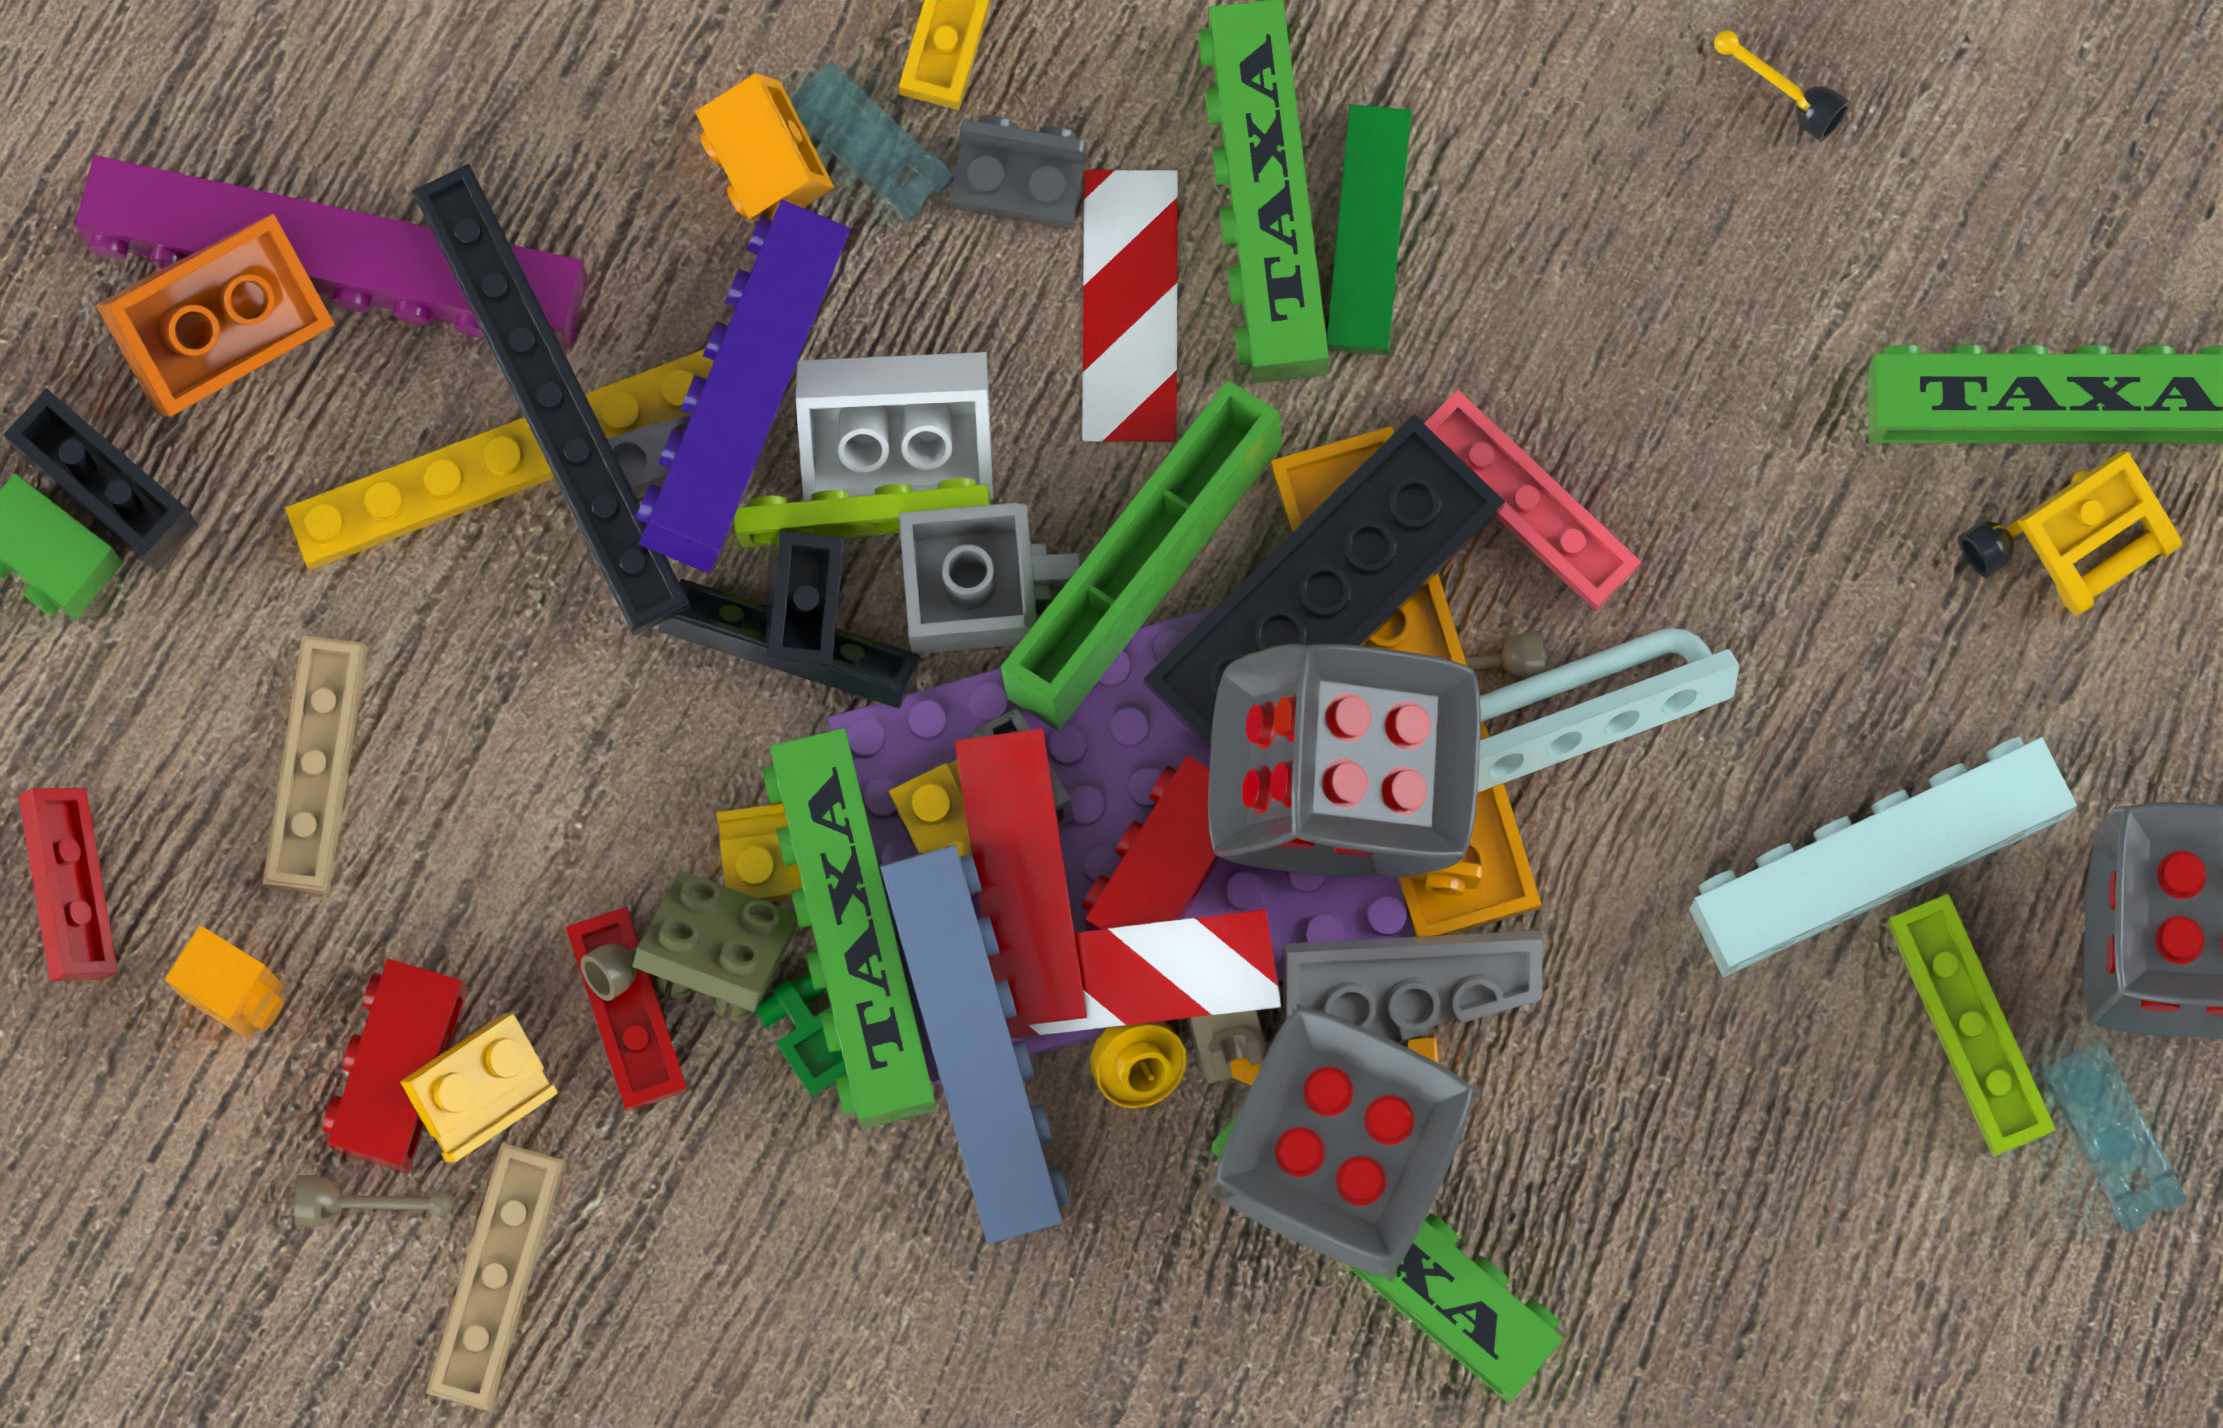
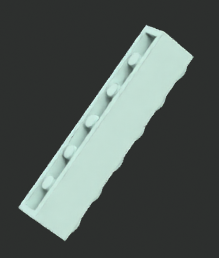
[1689,737,2077,978]

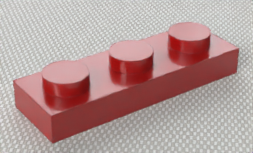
[18,788,118,981]
[565,906,688,1112]

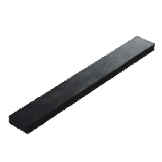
[412,163,691,636]

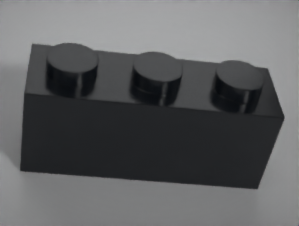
[3,388,200,573]

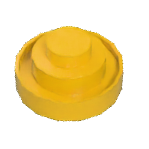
[1090,1021,1187,1109]

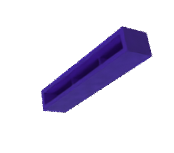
[635,199,851,574]

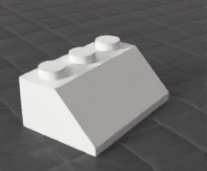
[796,352,993,501]

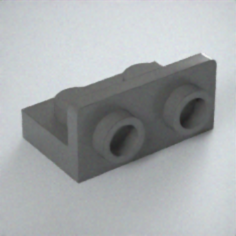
[950,115,1087,230]

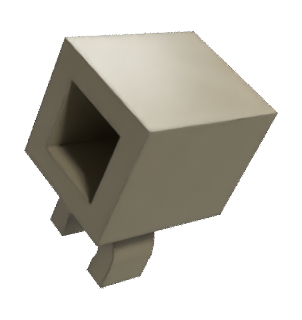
[1187,1010,1267,1084]

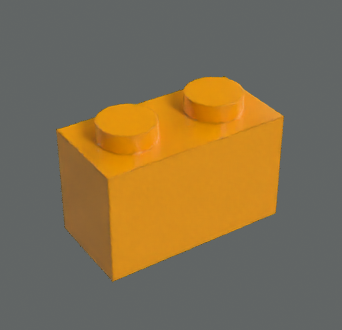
[695,73,835,222]
[164,925,285,1041]

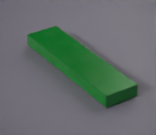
[1327,104,1412,355]

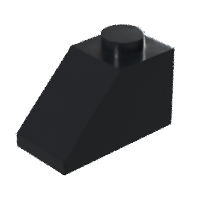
[765,531,844,666]

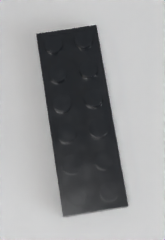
[1144,415,1505,749]

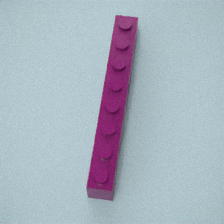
[75,155,588,348]

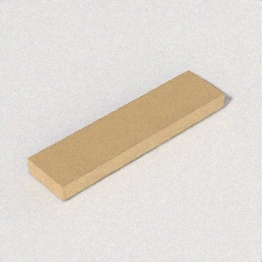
[263,635,368,895]
[426,1143,566,1412]

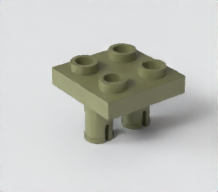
[632,870,798,1021]

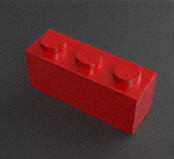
[1081,755,1221,931]
[322,958,469,1174]

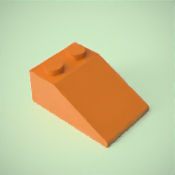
[96,214,335,417]

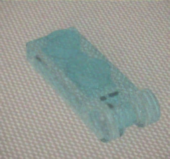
[790,61,954,223]
[2040,1040,2186,1233]

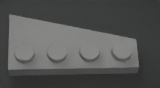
[1283,930,1543,1040]

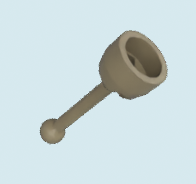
[1465,631,1547,682]
[580,943,639,1001]
[294,1175,453,1227]

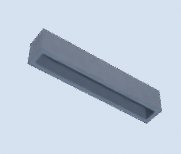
[880,844,1070,1245]

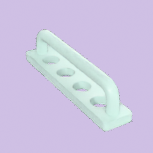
[1477,628,1739,793]

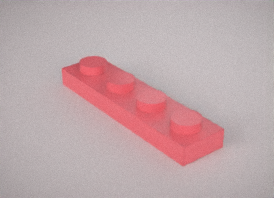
[1424,390,1641,612]

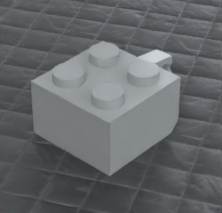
[899,503,1081,654]

